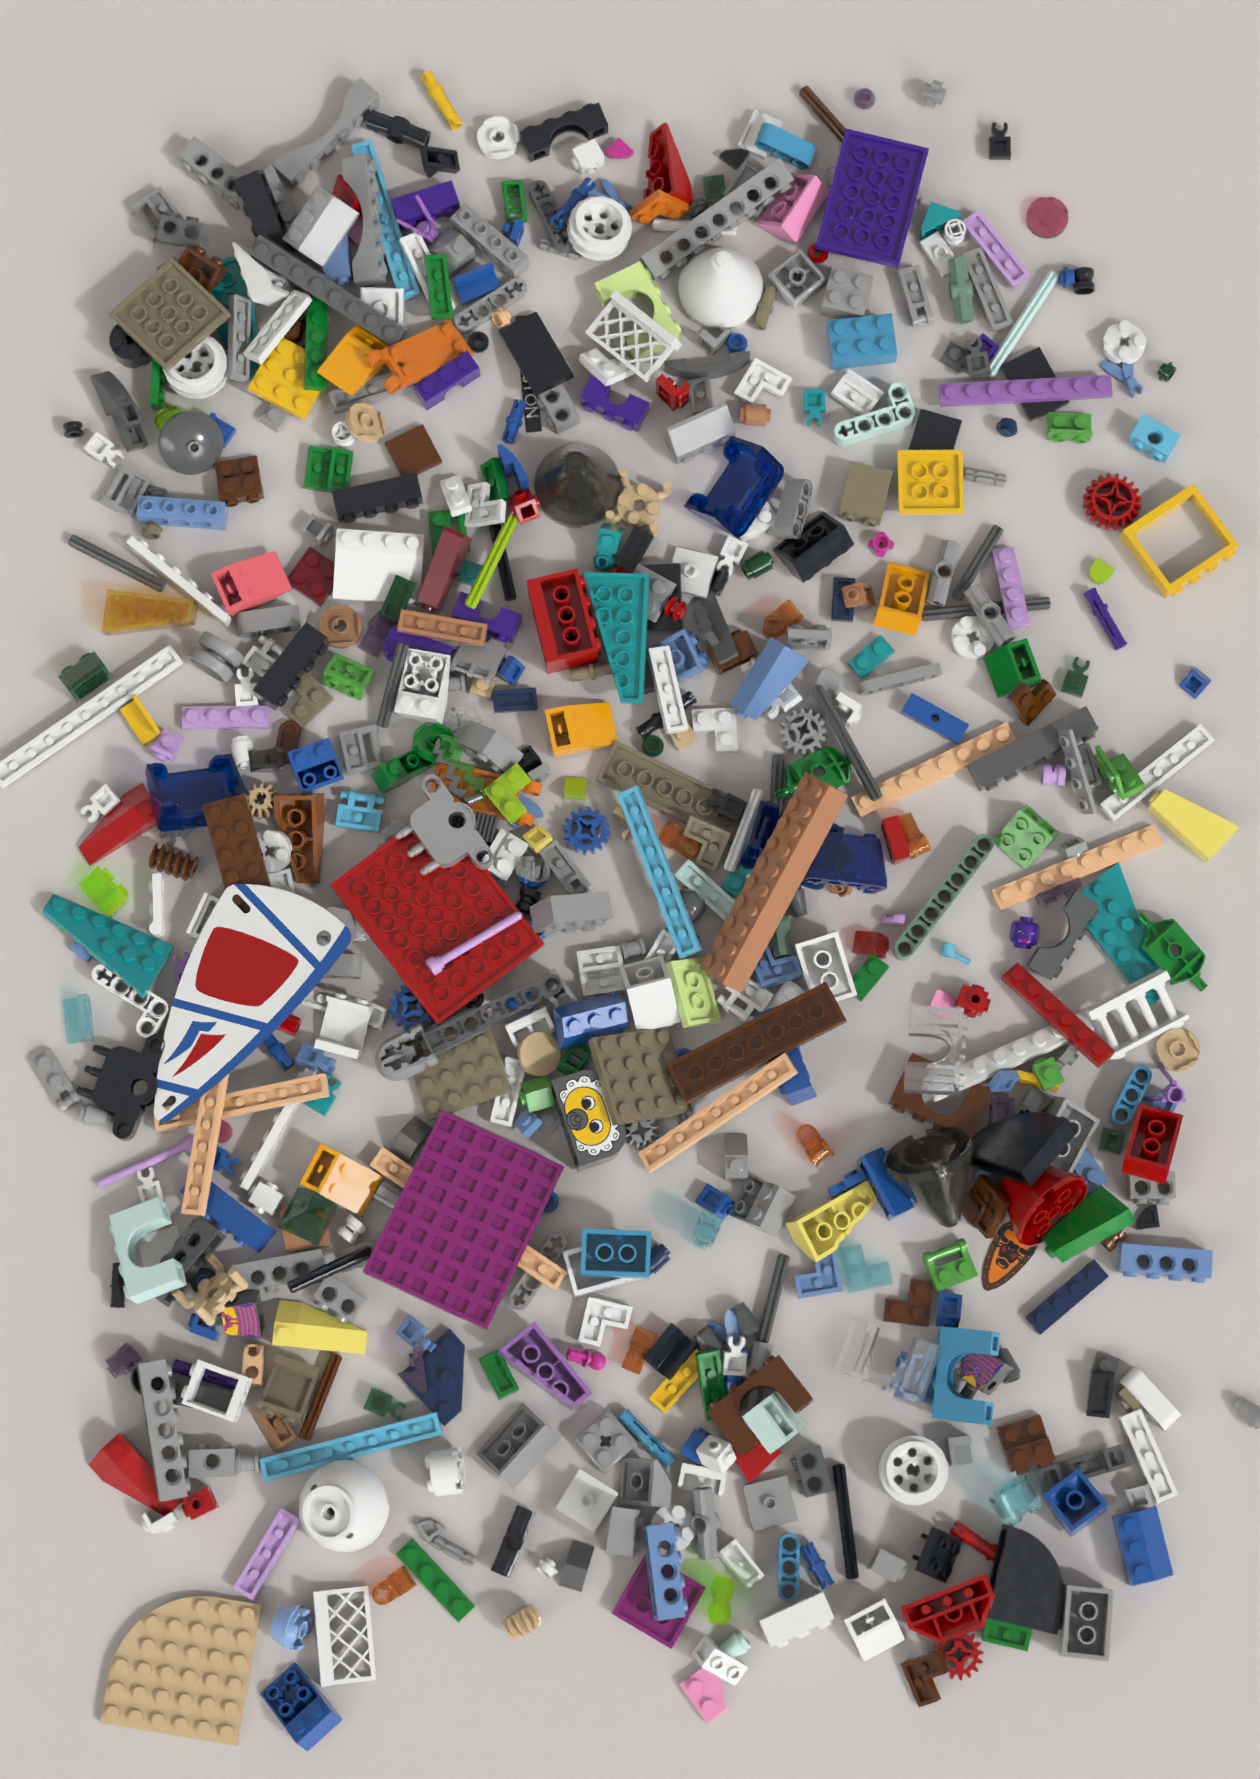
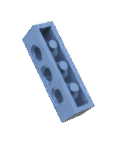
[136,495,228,530]
[1117,1243,1213,1283]
[642,1523,688,1621]

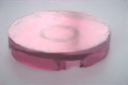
[1026,197,1068,239]

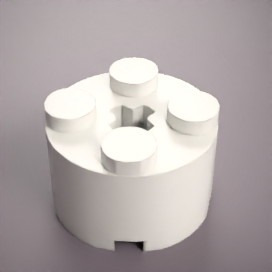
[425,1447,466,1497]

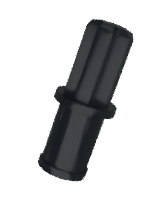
[109,1262,125,1308]

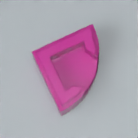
[604,138,634,159]

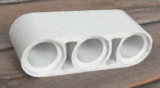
[1119,1366,1181,1431]

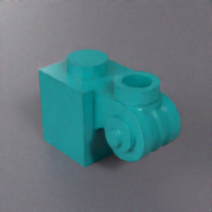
[593,523,624,572]

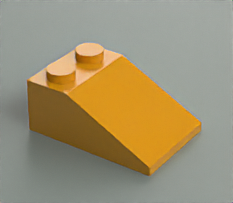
[873,561,930,636]

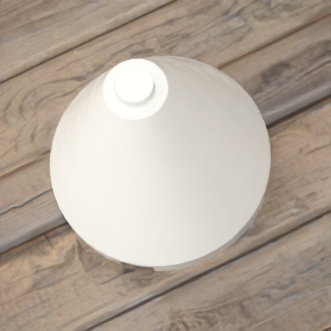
[678,247,763,329]

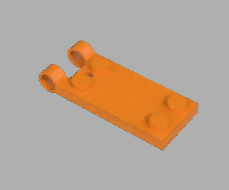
[365,320,473,395]
[427,762,542,827]

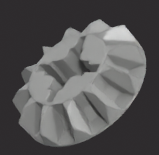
[624,1119,659,1150]

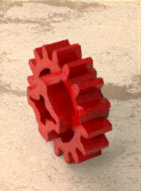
[933,1633,984,1680]

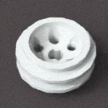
[567,196,632,261]
[163,336,227,399]
[879,1436,948,1505]

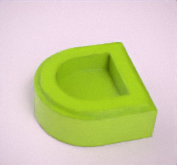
[1088,558,1115,584]

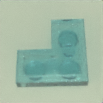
[839,1244,893,1294]

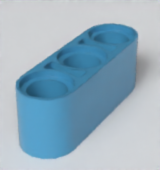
[754,123,817,170]
[1109,1065,1152,1127]
[777,1533,800,1602]

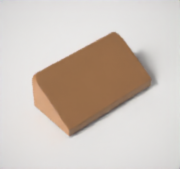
[251,1409,298,1452]

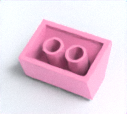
[755,173,830,243]

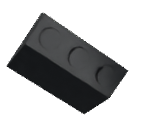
[773,511,855,583]

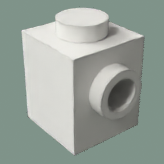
[571,139,605,176]
[248,1181,285,1216]
[696,1435,737,1474]

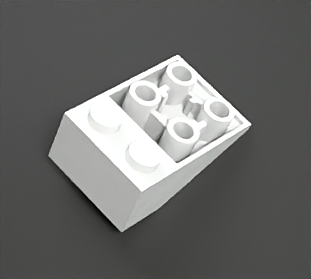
[232,242,293,309]
[394,648,450,724]

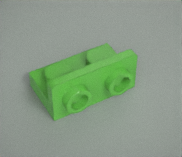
[1047,412,1092,444]
[322,652,375,701]

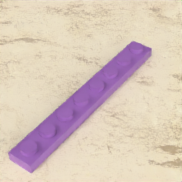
[938,375,1113,407]

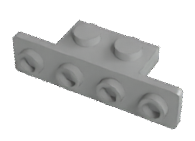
[1058,729,1102,814]

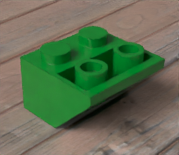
[983,638,1042,698]

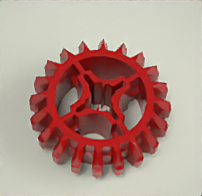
[1082,473,1141,531]

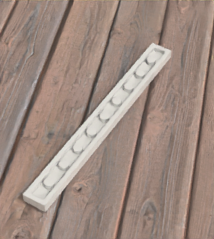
[0,645,184,789]

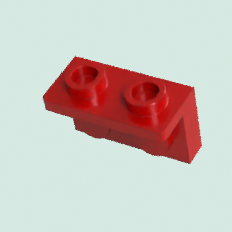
[656,374,690,412]

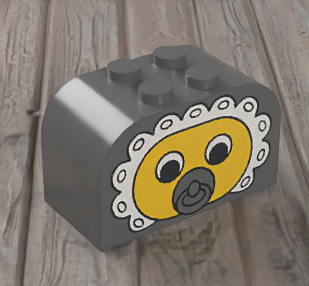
[550,1070,626,1172]

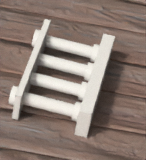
[1082,969,1189,1060]

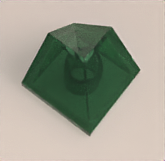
[278,1187,338,1246]

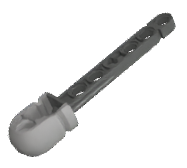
[375,974,562,1081]

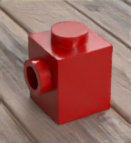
[181,1487,219,1520]

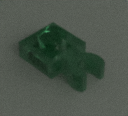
[702,174,726,208]
[1060,657,1090,698]
[363,1388,407,1420]

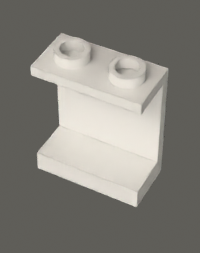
[314,992,373,1059]

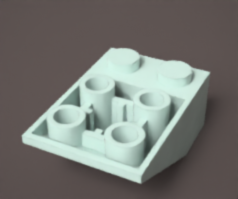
[742,1391,807,1454]

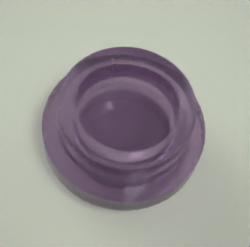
[854,88,875,110]

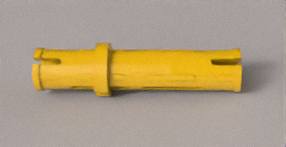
[420,70,463,131]

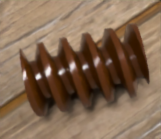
[149,843,199,881]

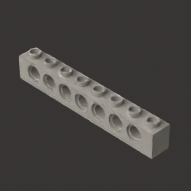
[639,158,794,280]

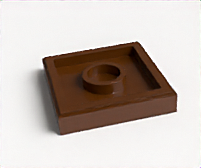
[384,424,442,476]

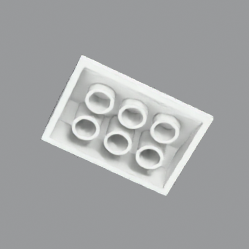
[333,529,424,605]

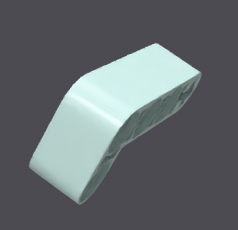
[833,382,915,447]

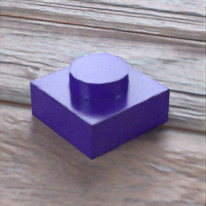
[971,333,999,359]

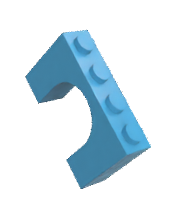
[930,1326,1000,1425]

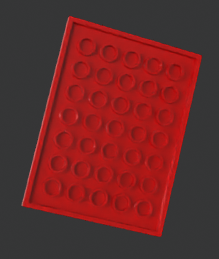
[330,822,545,1025]

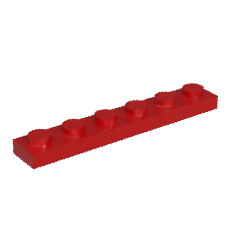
[1001,962,1115,1068]

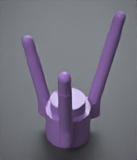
[396,195,438,243]
[1143,1065,1186,1104]

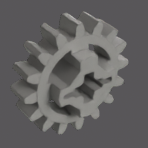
[779,708,827,757]

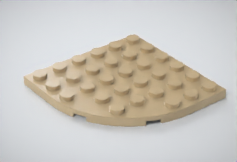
[100,1596,263,1746]

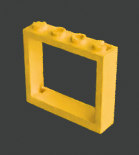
[1119,484,1239,598]

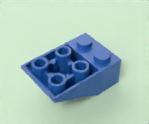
[260,1662,343,1752]

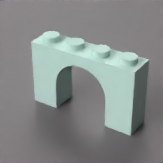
[109,1197,187,1304]

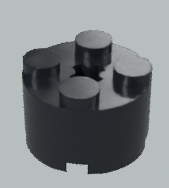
[109,324,152,369]

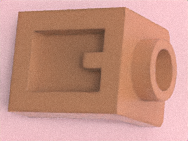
[842,581,876,609]

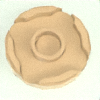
[345,402,386,444]
[1155,1028,1200,1073]
[517,1032,561,1077]

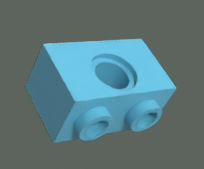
[1127,414,1181,463]

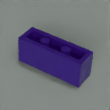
[391,180,460,230]
[383,626,454,663]

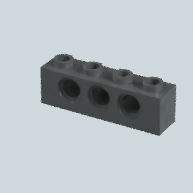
[155,1216,227,1307]

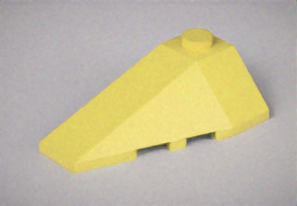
[785,1180,877,1262]
[272,1300,368,1354]

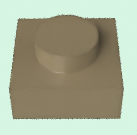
[1115,1387,1141,1411]

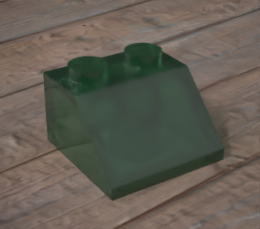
[58,651,112,702]

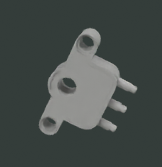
[395,774,493,875]

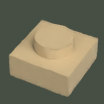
[469,677,497,700]
[669,721,698,752]

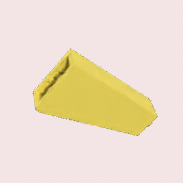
[1147,789,1239,863]

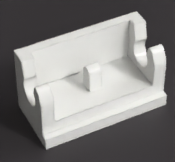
[186,892,219,940]
[505,1007,556,1051]
[677,1463,727,1497]
[718,1538,765,1589]

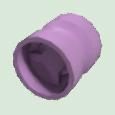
[1041,763,1066,786]

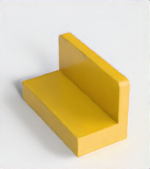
[119,694,161,747]

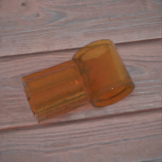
[899,812,931,860]
[658,820,702,861]
[621,1326,658,1375]

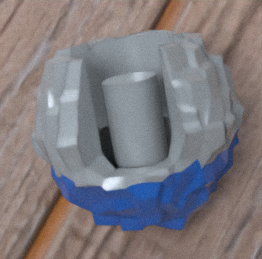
[515,856,550,890]

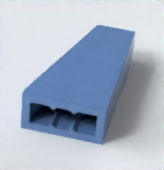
[296,209,353,285]
[730,637,809,720]

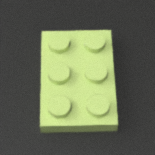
[666,957,722,1028]

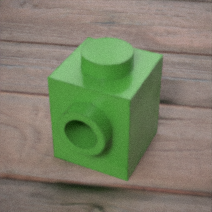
[519,1076,555,1113]

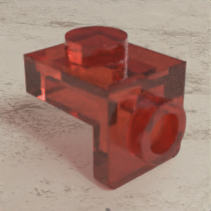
[852,931,889,959]

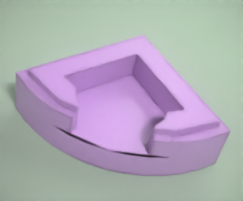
[881,913,906,927]

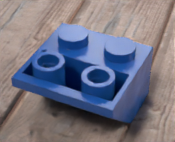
[286,738,344,794]

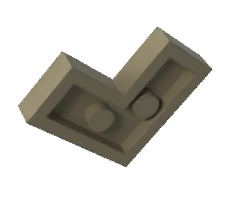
[287,672,334,729]
[683,813,733,872]

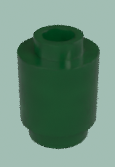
[740,550,774,580]

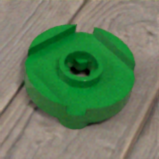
[412,723,457,765]

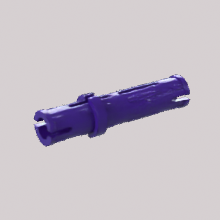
[1083,587,1127,651]
[172,1359,238,1390]

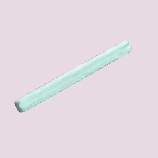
[987,271,1059,378]

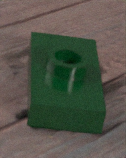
[379,575,417,623]

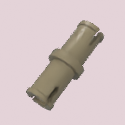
[752,286,777,331]
[569,661,613,683]

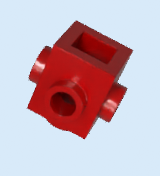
[508,488,541,525]
[955,984,991,1018]

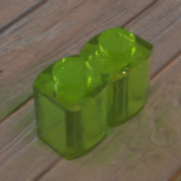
[78,867,130,918]
[707,1575,734,1625]

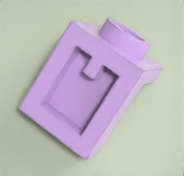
[150,729,184,762]

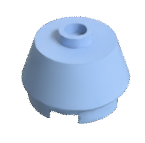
[271,1605,313,1651]

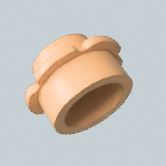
[491,307,511,328]

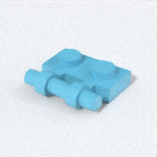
[335,790,385,833]

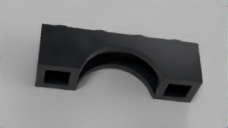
[520,102,608,162]

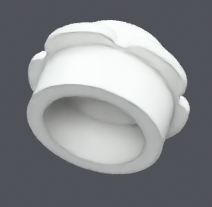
[536,1558,558,1579]

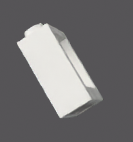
[181,1360,253,1423]

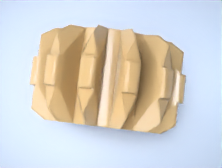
[245,782,279,820]
[502,1604,542,1640]

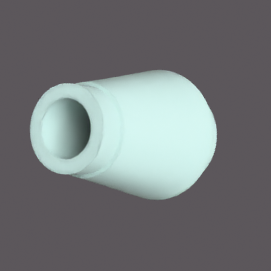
[719,1631,751,1658]

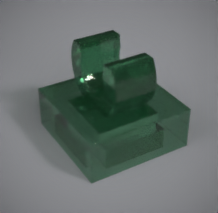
[1098,1127,1125,1155]

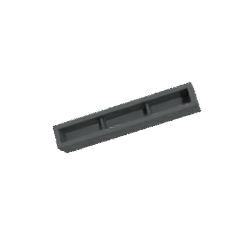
[968,706,1099,792]

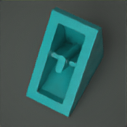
[919,202,961,240]

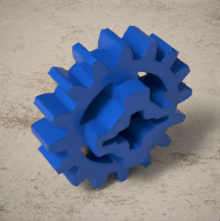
[563,807,610,855]
[388,985,432,1031]

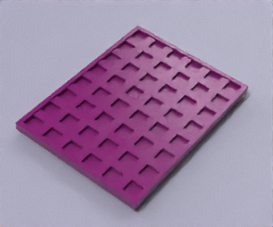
[363,1110,564,1331]

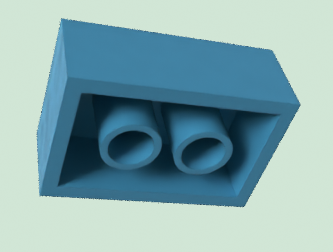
[826,313,897,370]
[581,1228,651,1279]

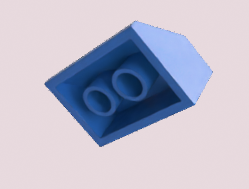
[553,992,628,1050]
[857,1147,916,1221]
[1111,1506,1173,1586]

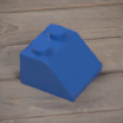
[1043,1468,1108,1537]

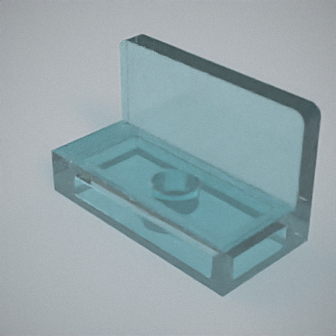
[63,994,94,1044]

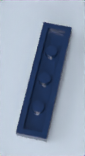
[1025,1259,1109,1335]

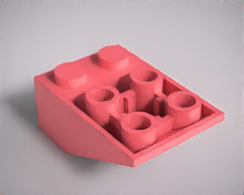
[211,551,293,618]

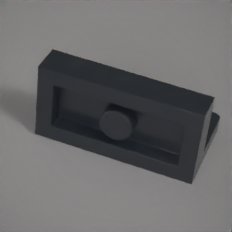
[643,1323,698,1380]

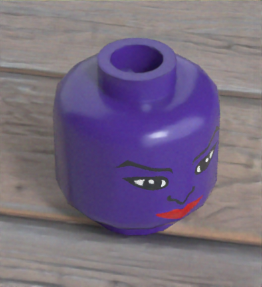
[1009,916,1040,949]

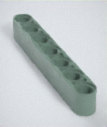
[893,834,994,961]

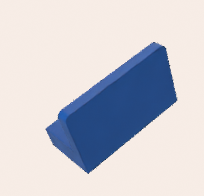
[453,262,501,306]

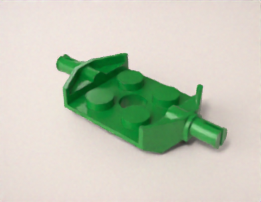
[774,746,851,800]
[1136,912,1208,992]

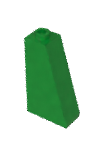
[1041,1185,1136,1263]

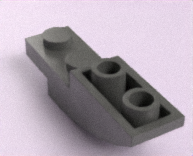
[90,371,148,453]

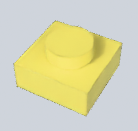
[521,824,553,854]

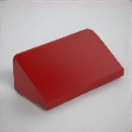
[333,174,362,217]
[880,815,910,865]

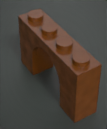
[888,1053,994,1143]
[707,1355,814,1457]

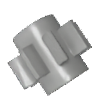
[921,79,946,108]

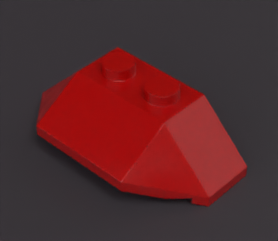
[901,1573,995,1643]

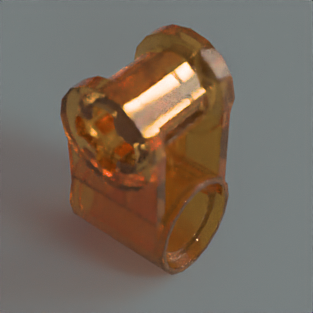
[762,600,804,639]
[795,1124,835,1168]
[372,1565,417,1605]

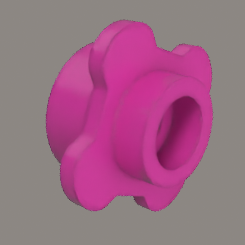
[868,532,894,557]

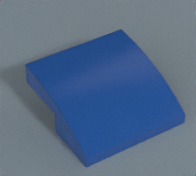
[497,444,529,489]

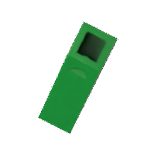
[371,742,435,794]

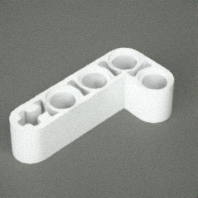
[92,964,171,1040]

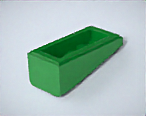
[501,179,528,224]
[557,1044,592,1076]

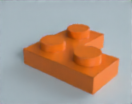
[629,189,690,225]

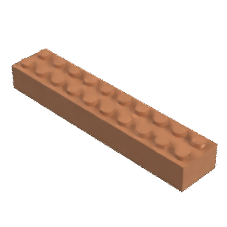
[700,772,848,993]

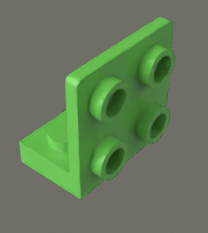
[1094,745,1145,800]
[993,804,1060,869]

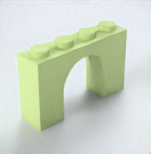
[594,261,681,360]

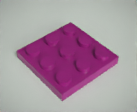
[611,1555,706,1649]

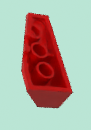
[643,122,693,204]
[78,783,166,866]
[88,1433,183,1516]

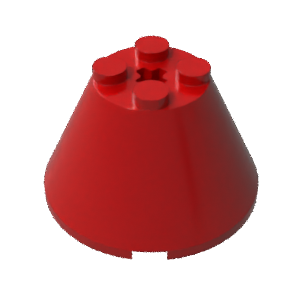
[997,1166,1088,1247]

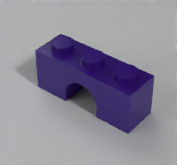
[414,351,480,410]
[580,376,649,432]
[451,591,523,644]

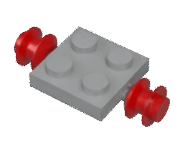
[611,563,687,623]

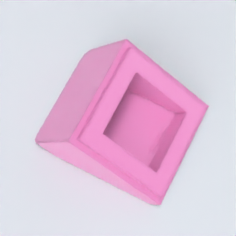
[928,989,956,1020]

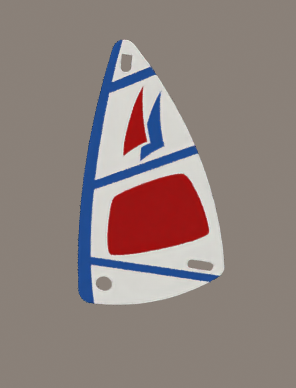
[154,884,351,1122]

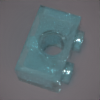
[691,1211,723,1250]

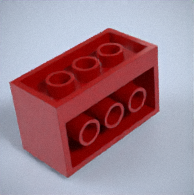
[526,568,602,674]

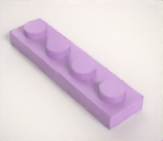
[962,210,1030,289]
[992,547,1030,630]
[182,706,270,730]
[233,1507,301,1600]

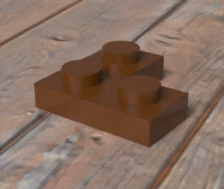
[1007,679,1056,726]
[970,1174,1010,1239]
[883,1279,933,1327]
[901,1649,949,1707]

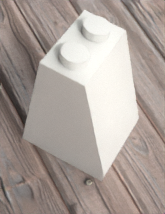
[619,955,680,1031]

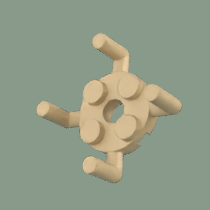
[606,468,672,538]
[171,1252,249,1326]

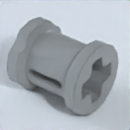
[448,673,466,693]
[620,936,646,960]
[235,1452,261,1473]

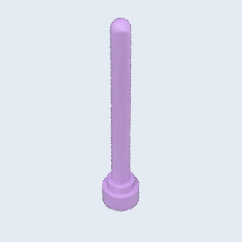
[425,911,522,976]
[96,1134,194,1188]

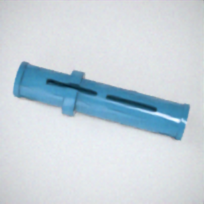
[618,1409,676,1468]

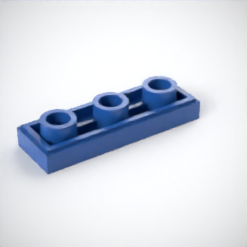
[901,693,969,744]

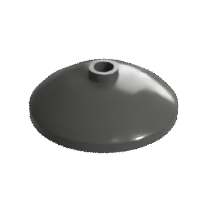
[158,411,224,475]

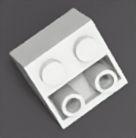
[842,1598,905,1661]

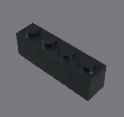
[235,170,296,253]
[332,473,423,523]
[253,622,329,710]

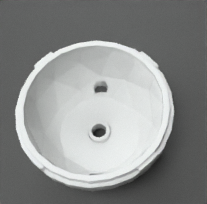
[299,1459,389,1552]

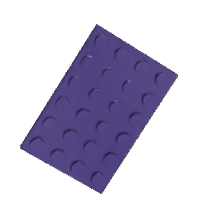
[815,128,929,269]

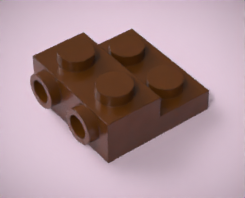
[178,245,228,294]
[214,455,265,507]
[996,1415,1055,1475]

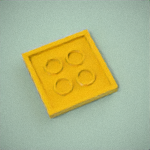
[247,338,327,421]
[897,450,964,515]

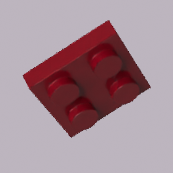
[287,547,334,607]

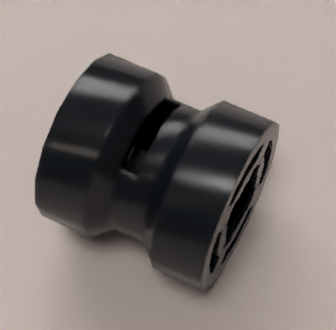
[1073,267,1095,295]
[516,887,542,915]

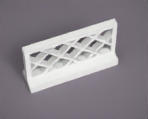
[585,290,682,382]
[312,1586,376,1687]

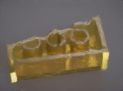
[101,589,198,636]

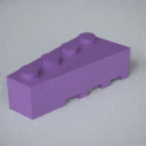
[497,1321,592,1410]

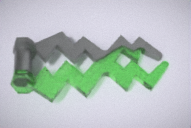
[432,734,486,806]

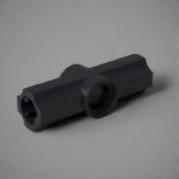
[365,110,431,149]
[491,1505,536,1578]

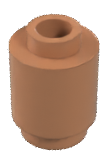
[740,404,771,426]

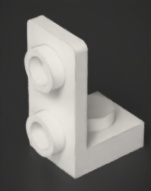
[691,1635,748,1686]

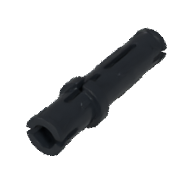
[636,691,697,739]

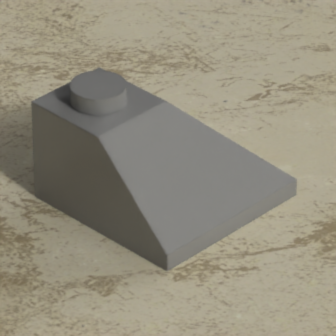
[426,227,476,280]
[619,1457,672,1508]

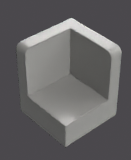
[698,328,731,356]
[946,1435,973,1466]

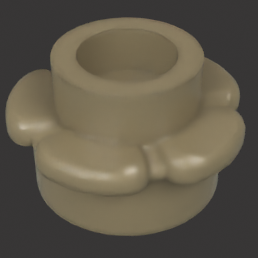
[141,522,163,540]

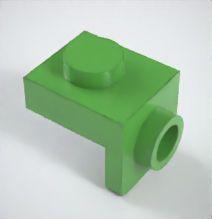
[1030,1057,1065,1091]

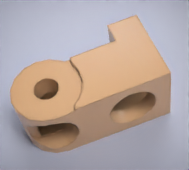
[241,1343,265,1388]

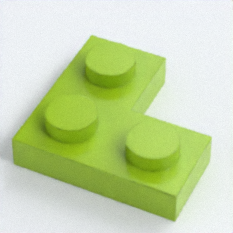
[483,763,531,825]

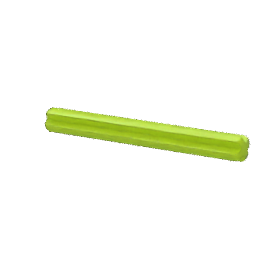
[465,514,518,609]

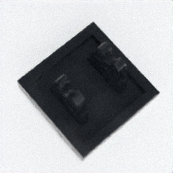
[912,1526,963,1583]

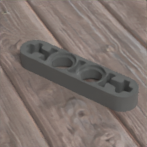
[529,180,572,253]

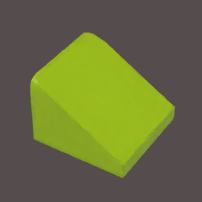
[564,777,587,801]

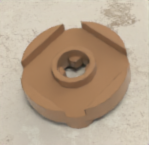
[318,604,363,649]

